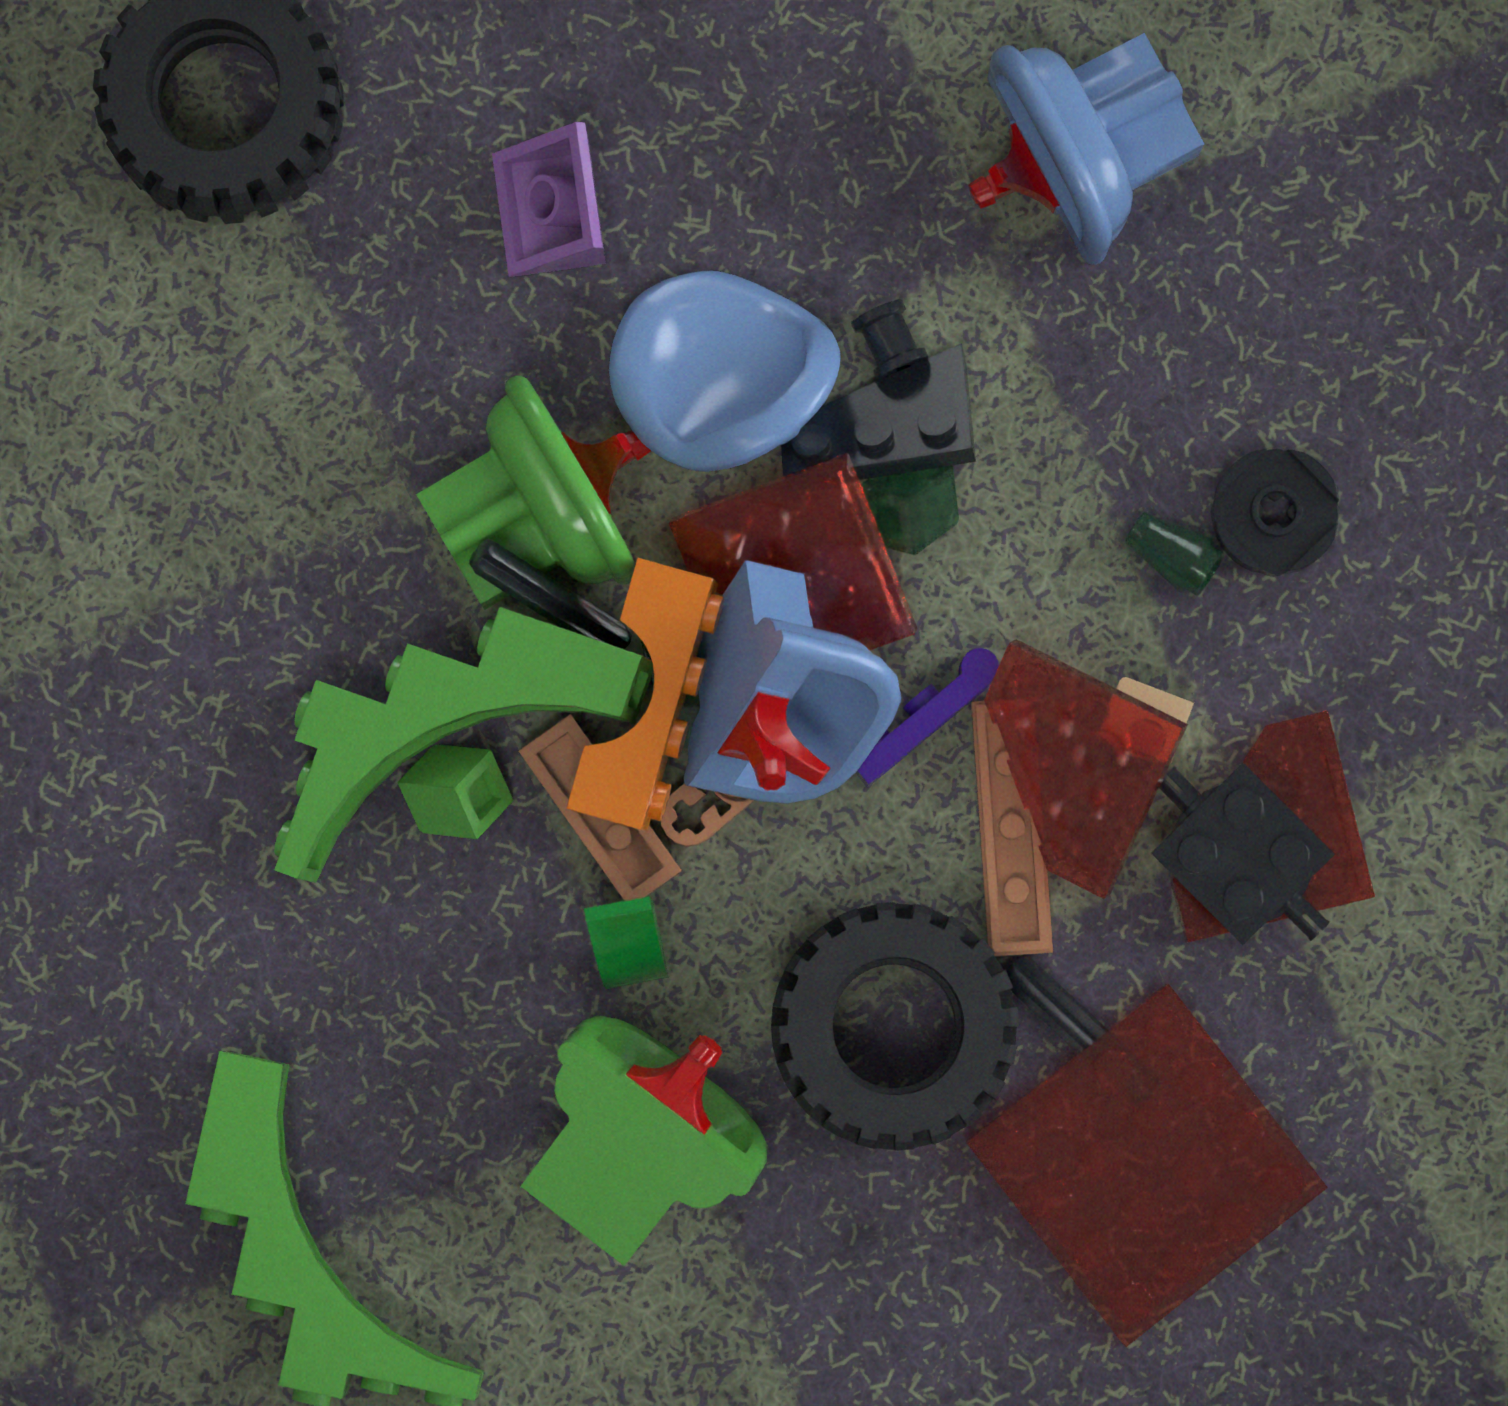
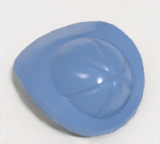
[609,271,841,472]

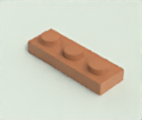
[518,714,682,901]

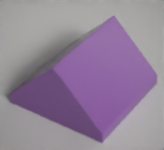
[492,122,606,277]

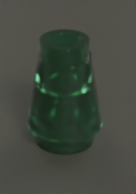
[1125,512,1224,596]

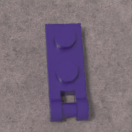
[855,648,999,788]

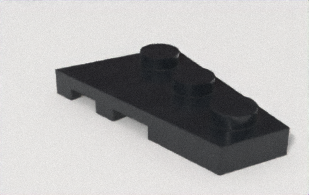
[781,343,976,491]

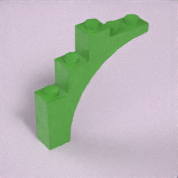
[274,607,654,883]
[185,1051,484,1406]

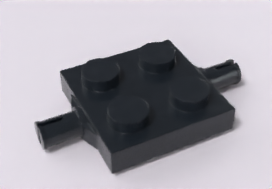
[1151,762,1335,945]

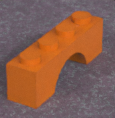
[566,558,724,831]

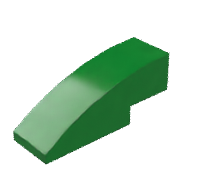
[584,896,669,989]

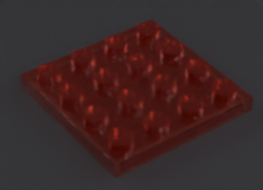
[965,984,1328,1347]

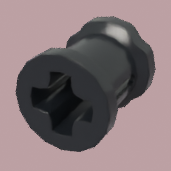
[851,299,928,381]

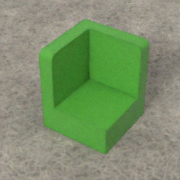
[397,745,514,839]

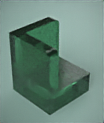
[857,466,959,555]

